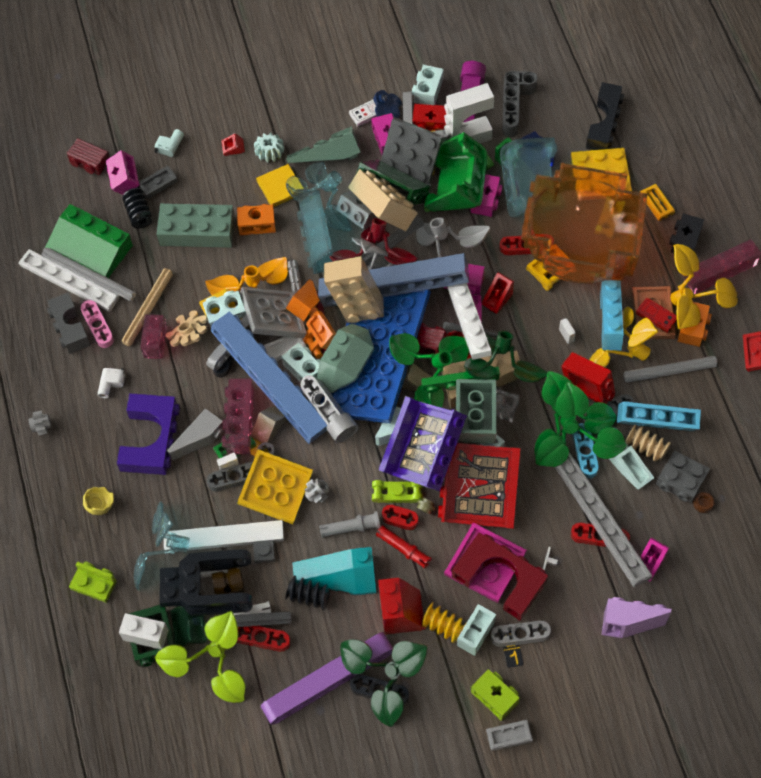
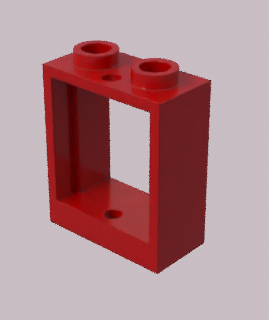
[561,352,615,404]

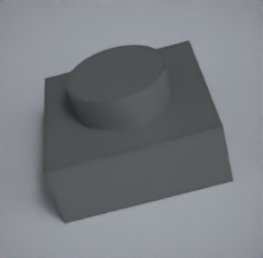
[253,541,275,564]

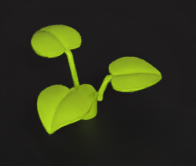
[155,611,246,703]

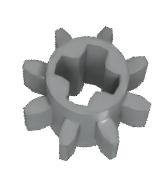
[29,410,51,436]
[305,478,329,503]

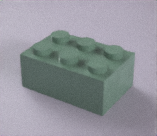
[456,379,496,444]

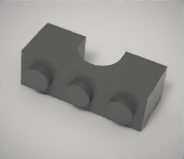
[47,293,91,354]

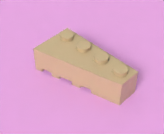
[442,350,520,409]

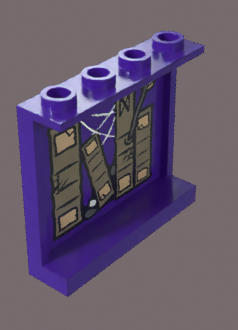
[379,397,467,491]

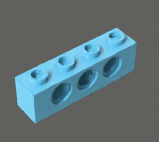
[617,401,701,431]

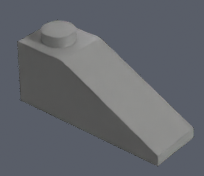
[167,409,225,460]

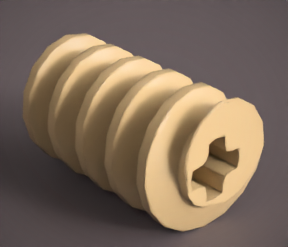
[626,424,671,462]

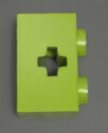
[471,669,519,721]

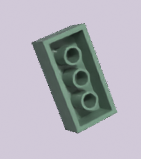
[156,203,235,248]

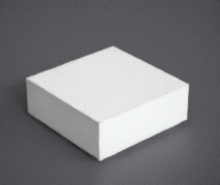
[559,318,576,344]
[217,453,239,470]

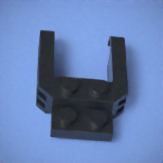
[159,549,253,616]

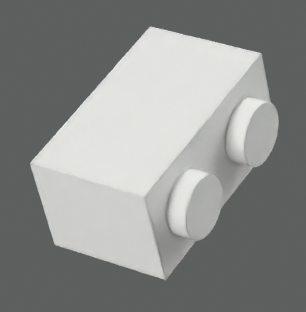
[119,613,168,649]

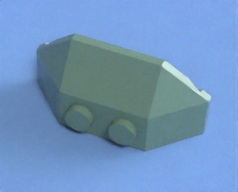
[317,324,374,393]

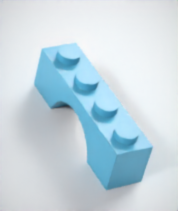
[600,280,624,351]

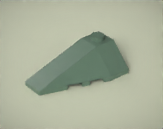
[286,126,360,163]

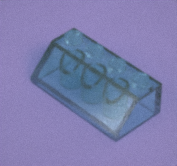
[297,190,333,274]

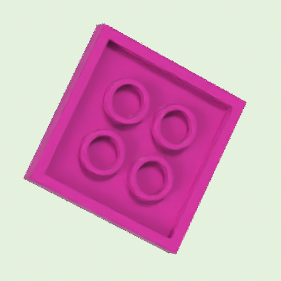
[444,523,527,603]

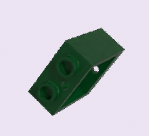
[129,605,175,667]

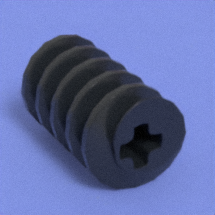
[122,188,152,229]
[285,575,331,610]

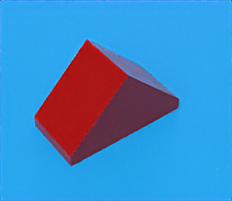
[482,272,514,314]

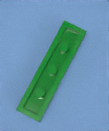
[421,367,500,393]

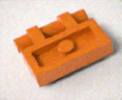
[302,310,336,359]

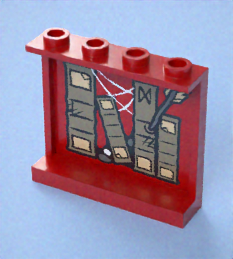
[438,443,520,529]

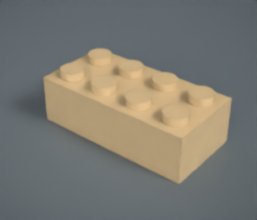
[348,169,418,231]
[324,256,384,323]

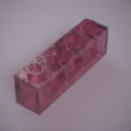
[684,239,761,294]
[222,378,254,455]

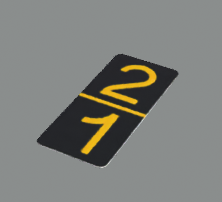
[500,631,523,668]

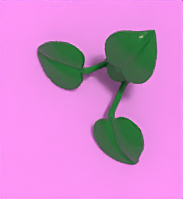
[389,333,469,408]
[534,371,617,456]
[535,382,626,467]

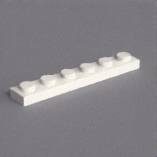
[447,283,491,360]

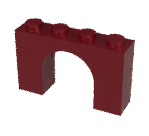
[452,532,548,621]

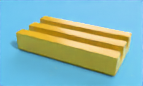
[640,184,675,221]

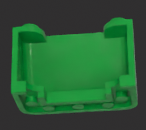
[424,132,488,212]

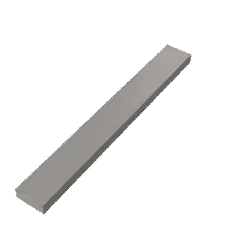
[555,452,652,587]

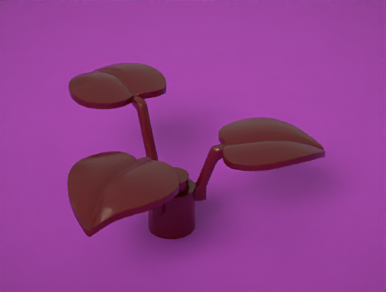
[329,218,417,265]

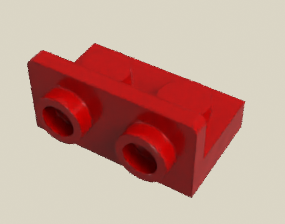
[743,331,761,372]

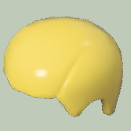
[83,487,114,516]

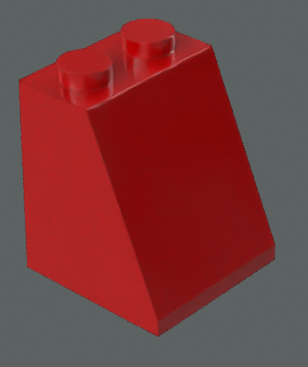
[378,577,425,635]

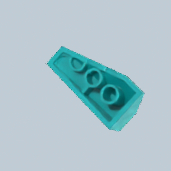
[292,547,376,595]

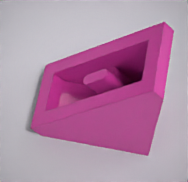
[640,537,669,581]

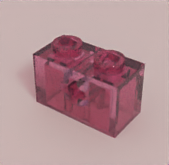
[140,314,167,359]

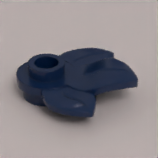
[373,90,402,119]

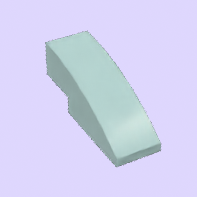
[609,442,654,489]

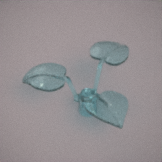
[286,162,352,231]
[133,501,190,591]

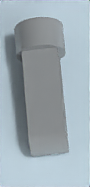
[300,375,358,443]

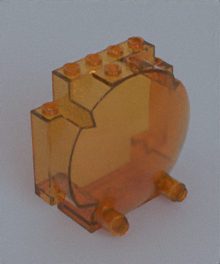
[521,163,648,284]

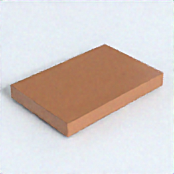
[632,286,676,339]

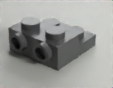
[656,450,710,503]

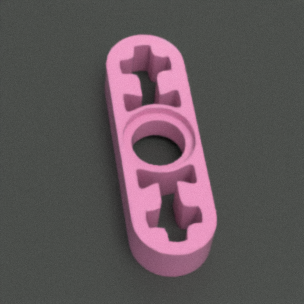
[81,300,114,348]

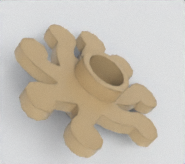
[166,310,208,347]

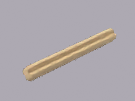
[122,268,173,347]

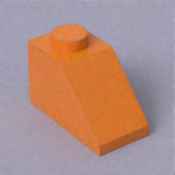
[286,279,320,321]

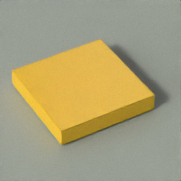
[256,164,304,207]

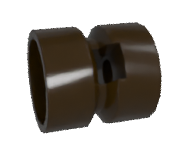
[211,567,245,594]

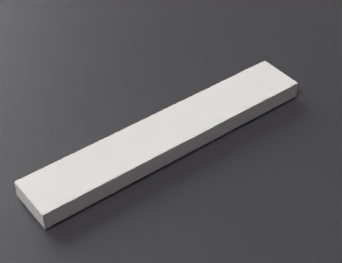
[19,249,120,312]
[163,520,284,553]

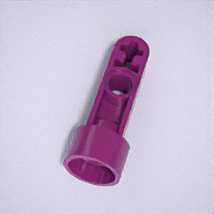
[460,61,486,122]

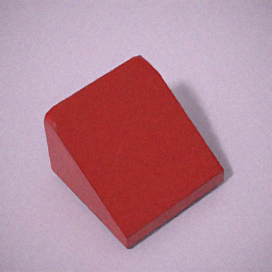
[221,133,245,156]

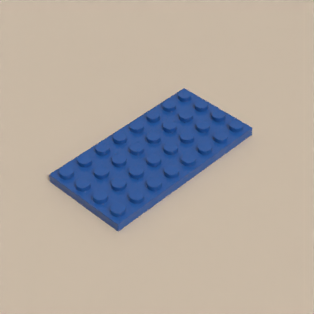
[317,289,431,424]

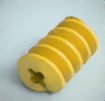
[422,602,467,643]

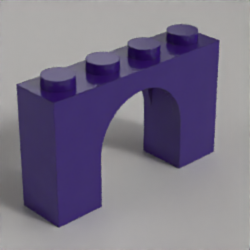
[117,393,180,475]

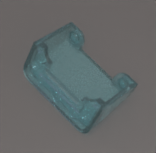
[500,137,565,217]

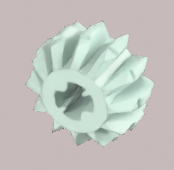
[254,132,284,163]

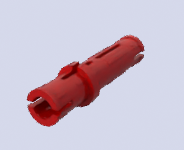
[376,525,432,569]

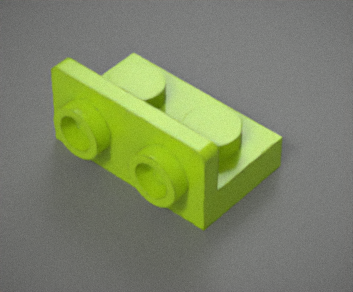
[69,562,117,603]

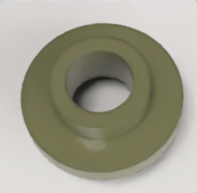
[416,498,436,515]

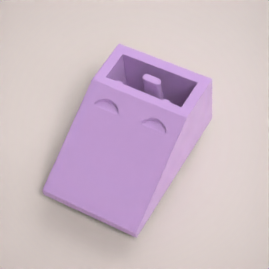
[601,597,671,638]

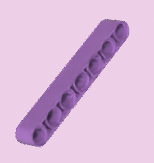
[260,632,393,725]

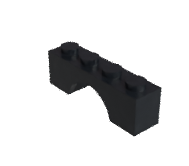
[586,82,624,150]

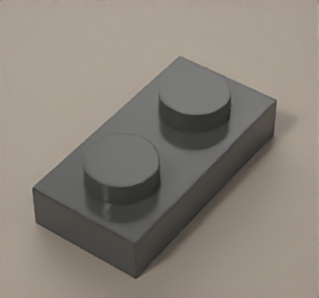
[139,166,178,199]

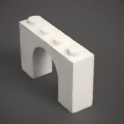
[444,83,494,143]

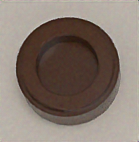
[693,492,714,513]

